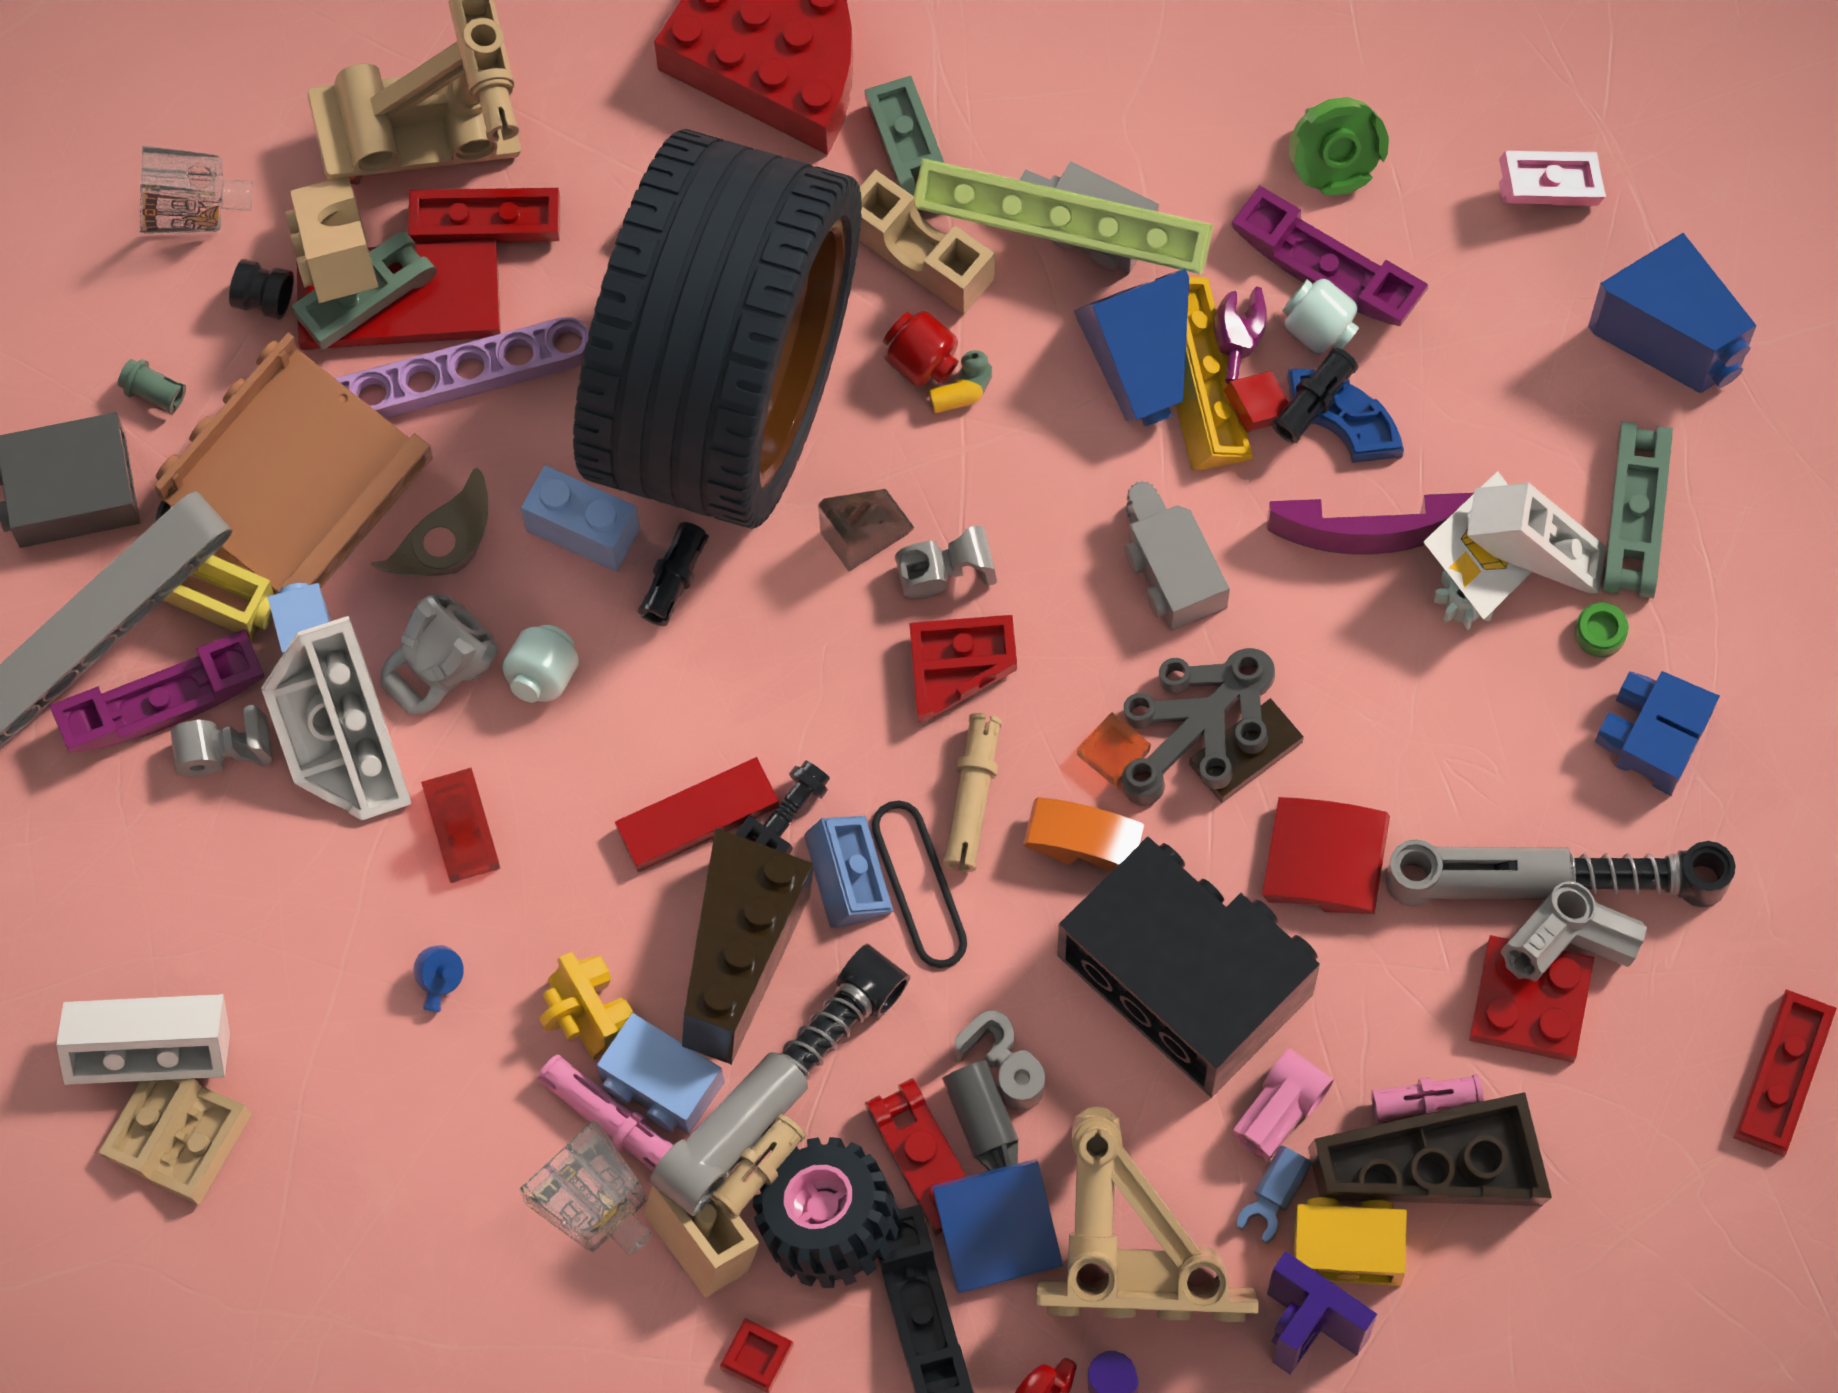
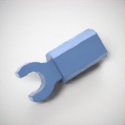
[1237,1145,1312,1244]

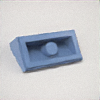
[805,816,893,928]

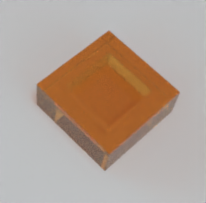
[1077,712,1151,788]

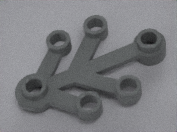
[1122,648,1275,805]

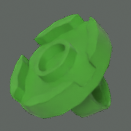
[1288,97,1389,196]

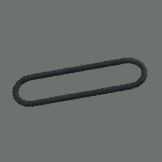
[872,800,967,968]

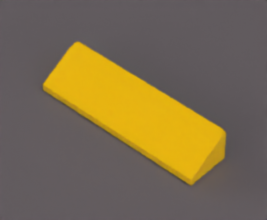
[1176,276,1253,470]

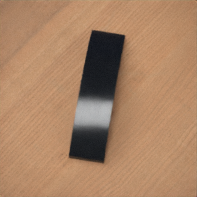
[878,1204,973,1393]

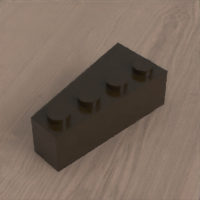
[682,828,814,1065]
[1308,1092,1552,1206]

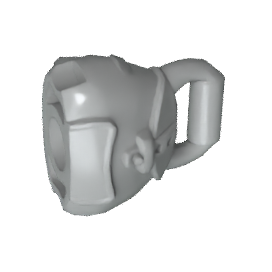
[381,594,497,715]

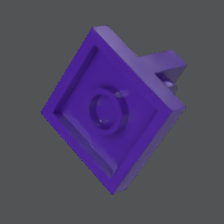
[1267,1251,1377,1375]

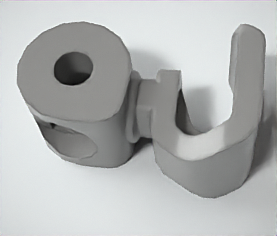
[895,525,997,599]
[171,705,272,776]
[954,1010,1045,1111]

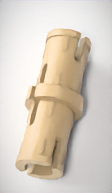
[710,1114,806,1219]

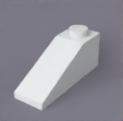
[1467,482,1606,594]

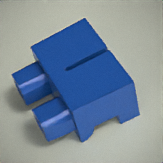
[1595,671,1720,796]

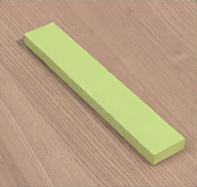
[914,158,1214,274]

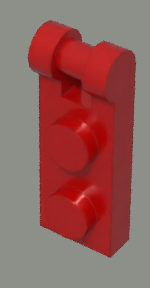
[865,1078,967,1236]

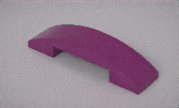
[1232,185,1428,326]
[1267,493,1474,554]
[49,629,265,753]

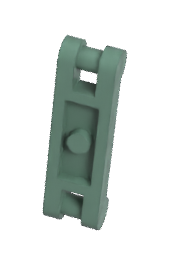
[1602,421,1673,599]

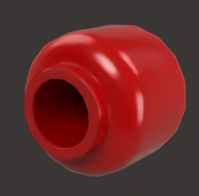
[883,311,959,387]

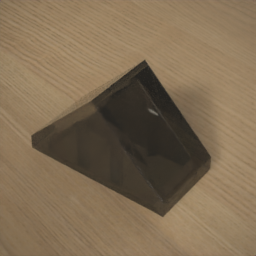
[818,489,914,572]

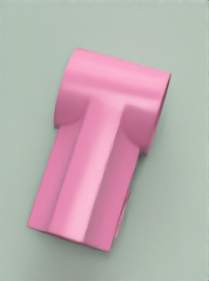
[1232,1048,1334,1161]

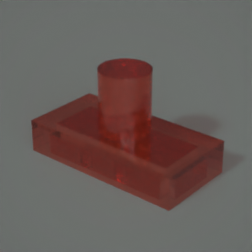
[421,767,501,883]

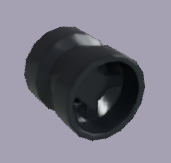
[229,259,294,319]

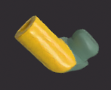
[928,350,992,414]

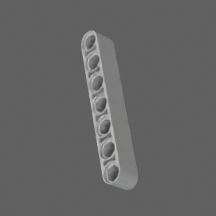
[0,491,233,749]

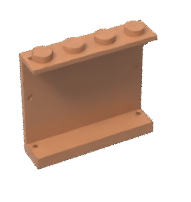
[154,332,433,593]

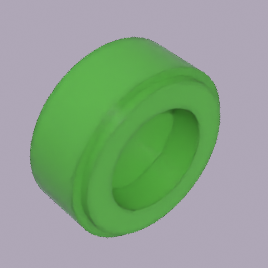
[1575,602,1629,657]

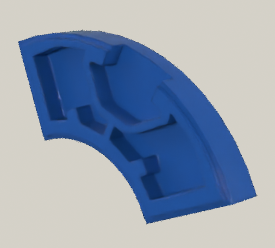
[1287,369,1404,463]

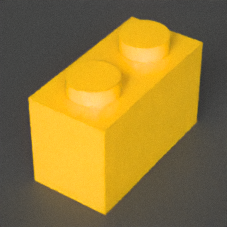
[1293,1197,1407,1286]

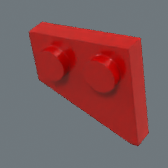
[909,615,1017,723]

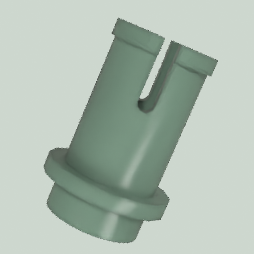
[118,359,187,414]

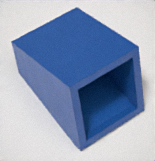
[1588,232,1757,393]

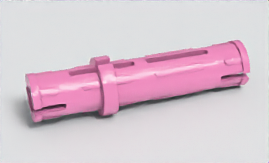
[537,1054,673,1172]

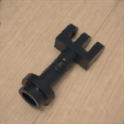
[735,760,830,854]

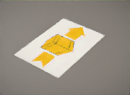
[1423,471,1532,620]

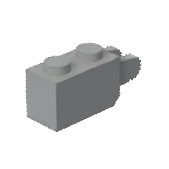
[1124,480,1230,631]

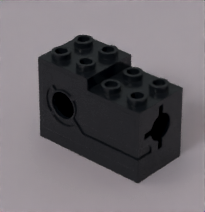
[1057,836,1320,1098]

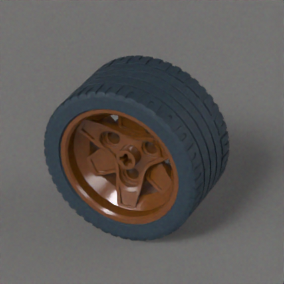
[573,129,862,529]

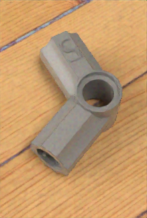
[1501,881,1647,982]

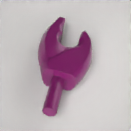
[1214,286,1267,384]

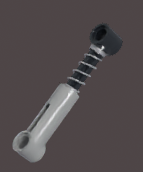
[1386,839,1736,907]
[650,944,910,1216]

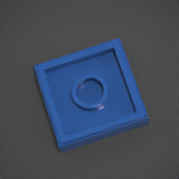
[931,1159,1063,1293]

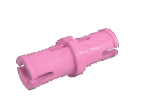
[1371,1074,1484,1124]

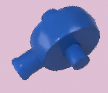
[413,945,464,1012]

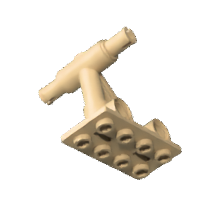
[307,0,521,179]
[1036,1106,1258,1322]

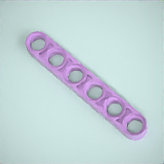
[335,317,589,419]

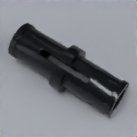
[1271,347,1358,443]
[638,522,709,626]

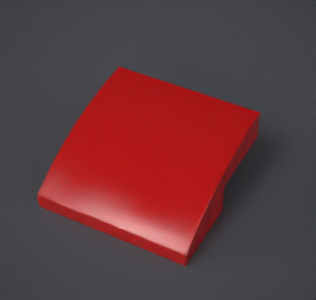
[1262,797,1390,914]

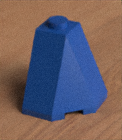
[1074,269,1189,427]

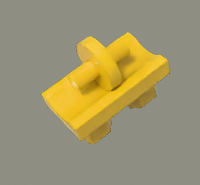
[539,951,633,1060]

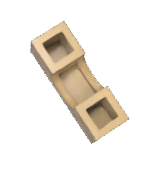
[859,170,995,315]
[285,177,378,303]

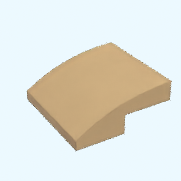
[99,1079,253,1206]

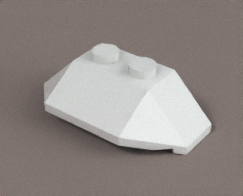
[261,616,412,820]

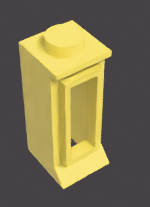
[163,555,274,642]

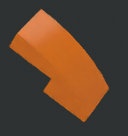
[1023,797,1144,871]

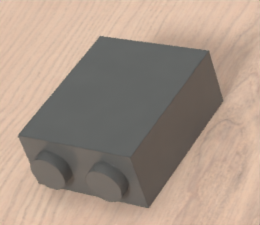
[0,412,141,548]

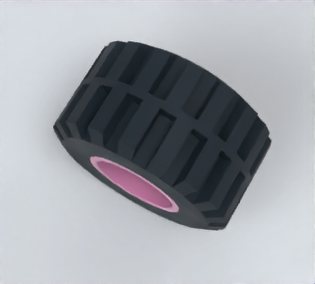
[753,1137,899,1288]

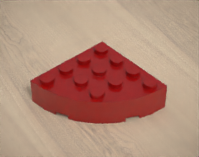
[654,0,854,155]

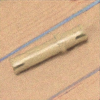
[943,713,1002,872]

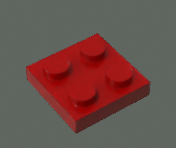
[1469,935,1595,1063]

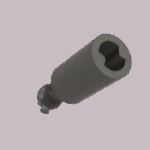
[942,1060,1019,1171]

